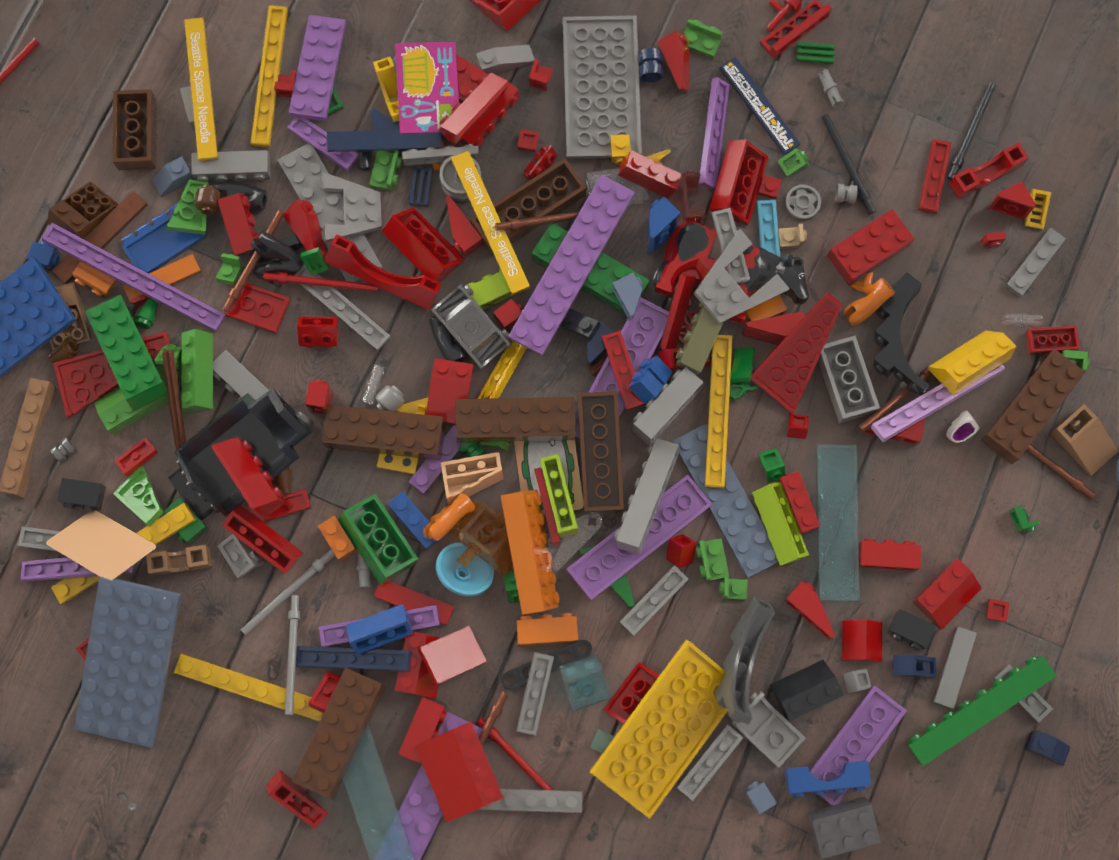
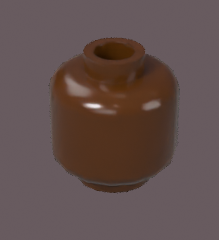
[195,185,221,215]

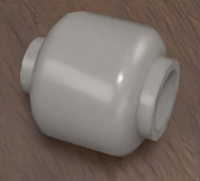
[376,385,404,412]

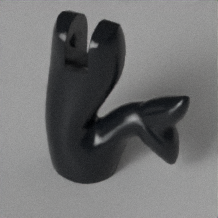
[214,183,267,212]
[250,231,304,284]
[429,316,467,362]

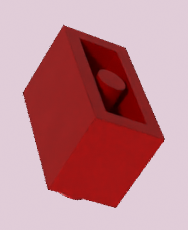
[305,380,334,415]

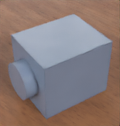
[745,781,777,814]

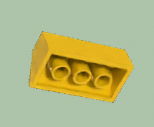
[928,330,1016,396]

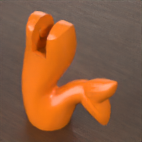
[844,272,895,327]
[423,493,475,540]

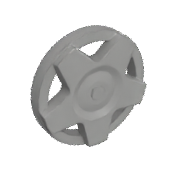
[785,185,821,220]

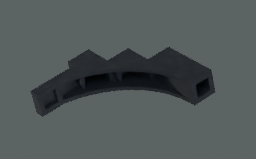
[873,272,929,396]

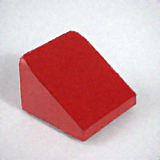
[787,413,809,439]

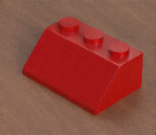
[913,558,982,630]
[395,632,440,699]
[603,662,660,725]

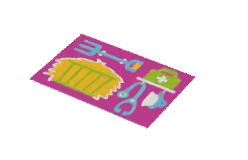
[395,42,459,133]

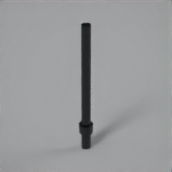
[947,83,996,180]
[822,114,876,215]

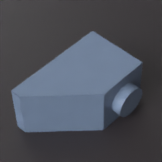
[152,157,194,197]
[612,273,643,321]

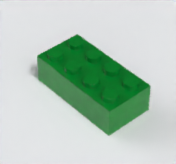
[338,494,418,585]

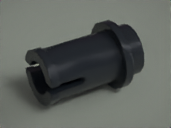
[357,151,372,171]

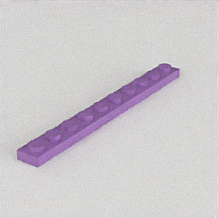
[42,223,225,333]

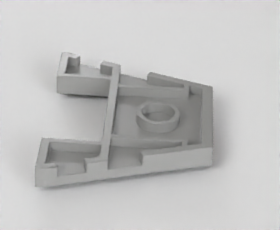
[322,173,382,243]

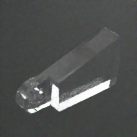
[547,512,602,574]

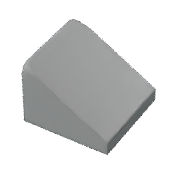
[843,668,872,693]

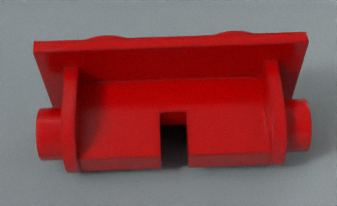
[523,145,558,179]

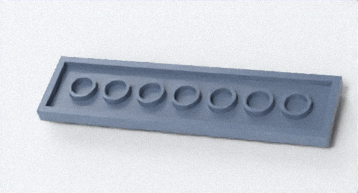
[672,423,779,579]

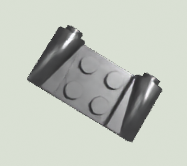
[431,283,511,369]

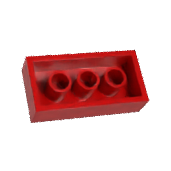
[1026,326,1080,355]

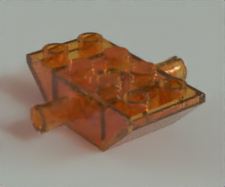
[448,500,513,576]

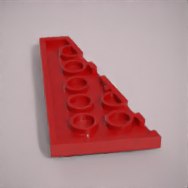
[751,291,842,415]
[53,331,171,419]

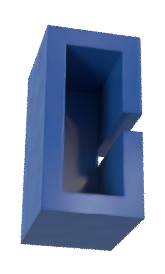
[629,356,672,403]

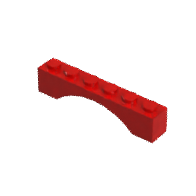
[324,234,442,310]

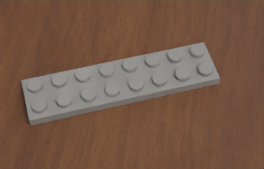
[278,143,383,282]

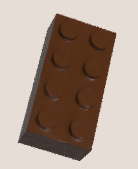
[113,89,156,170]

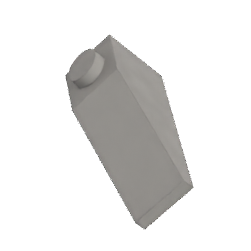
[476,45,535,75]

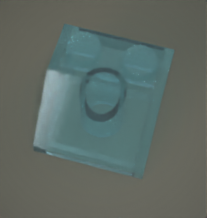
[559,655,611,711]

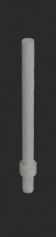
[241,549,335,635]
[285,595,301,716]

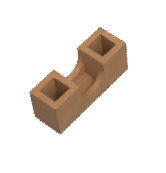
[146,545,213,577]

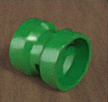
[459,442,486,458]

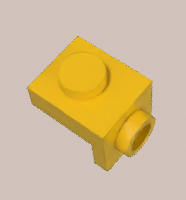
[610,135,631,165]

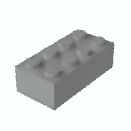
[818,336,880,424]
[632,367,703,447]

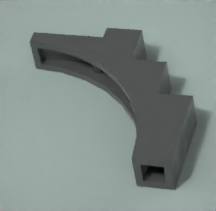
[714,597,775,724]

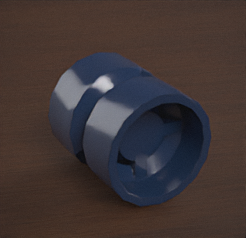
[638,48,663,82]

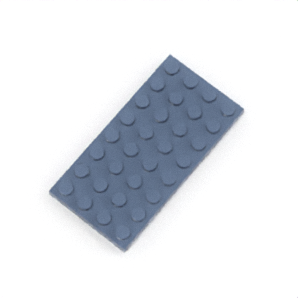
[74,576,181,748]

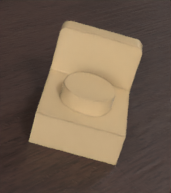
[778,224,807,249]

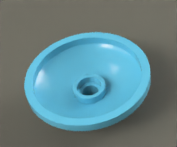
[436,543,494,597]

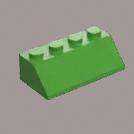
[181,329,213,415]
[94,364,181,435]

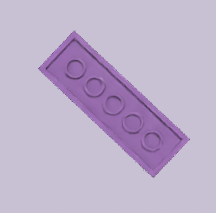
[288,15,346,121]
[810,686,907,806]

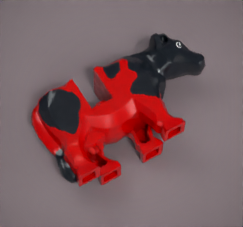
[653,222,809,325]

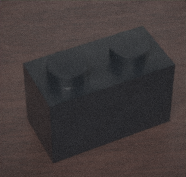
[57,478,106,512]
[887,609,937,651]

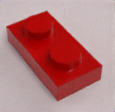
[114,437,158,477]
[309,671,341,713]

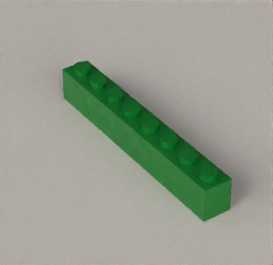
[906,655,1057,766]

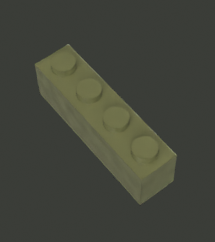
[675,302,724,375]

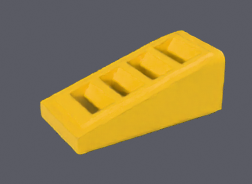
[1024,189,1051,230]

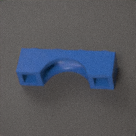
[784,761,871,797]

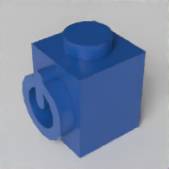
[26,240,60,271]

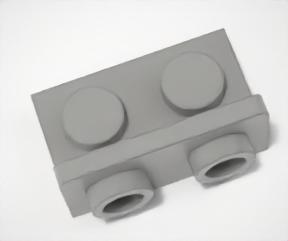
[218,534,264,579]

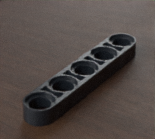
[501,640,592,690]

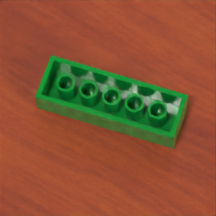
[532,223,650,317]
[85,295,168,410]

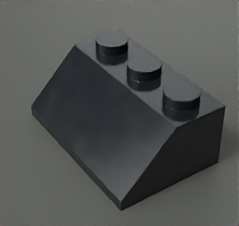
[770,660,845,721]

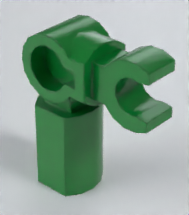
[729,374,759,401]

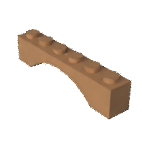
[0,378,56,498]

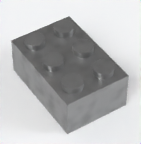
[807,796,881,859]

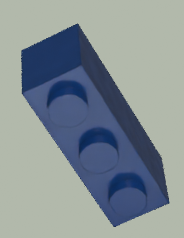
[388,491,442,551]
[346,604,413,655]

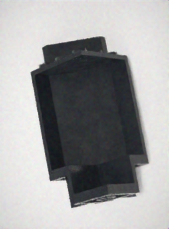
[168,388,312,520]

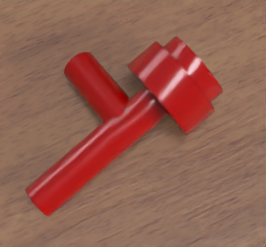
[766,0,803,32]

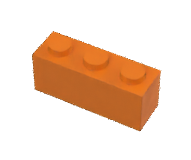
[517,613,578,646]

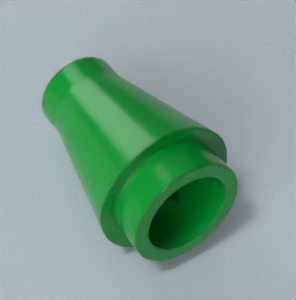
[135,299,158,329]

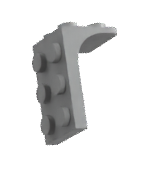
[731,692,806,768]

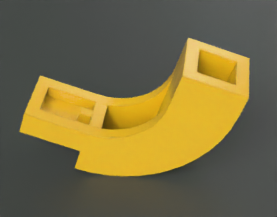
[373,56,399,122]

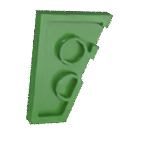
[166,179,208,235]
[113,466,164,527]

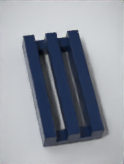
[409,167,433,207]

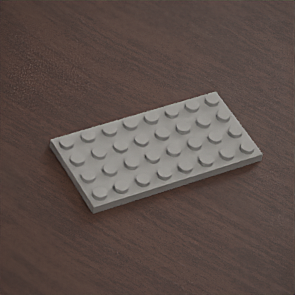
[563,15,642,159]

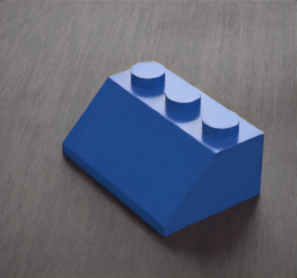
[647,197,681,256]

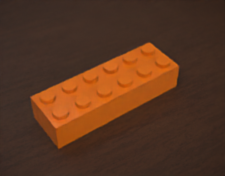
[501,490,559,615]

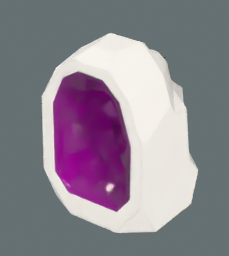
[946,410,980,443]

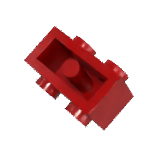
[297,317,339,348]

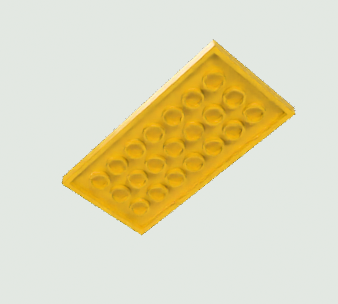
[590,640,728,819]

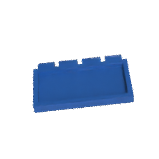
[121,202,207,274]

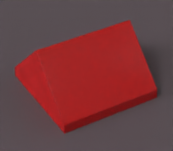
[988,181,1036,220]
[842,619,882,662]

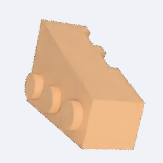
[441,452,504,506]

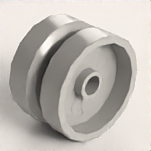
[439,154,482,202]

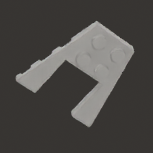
[694,229,789,324]

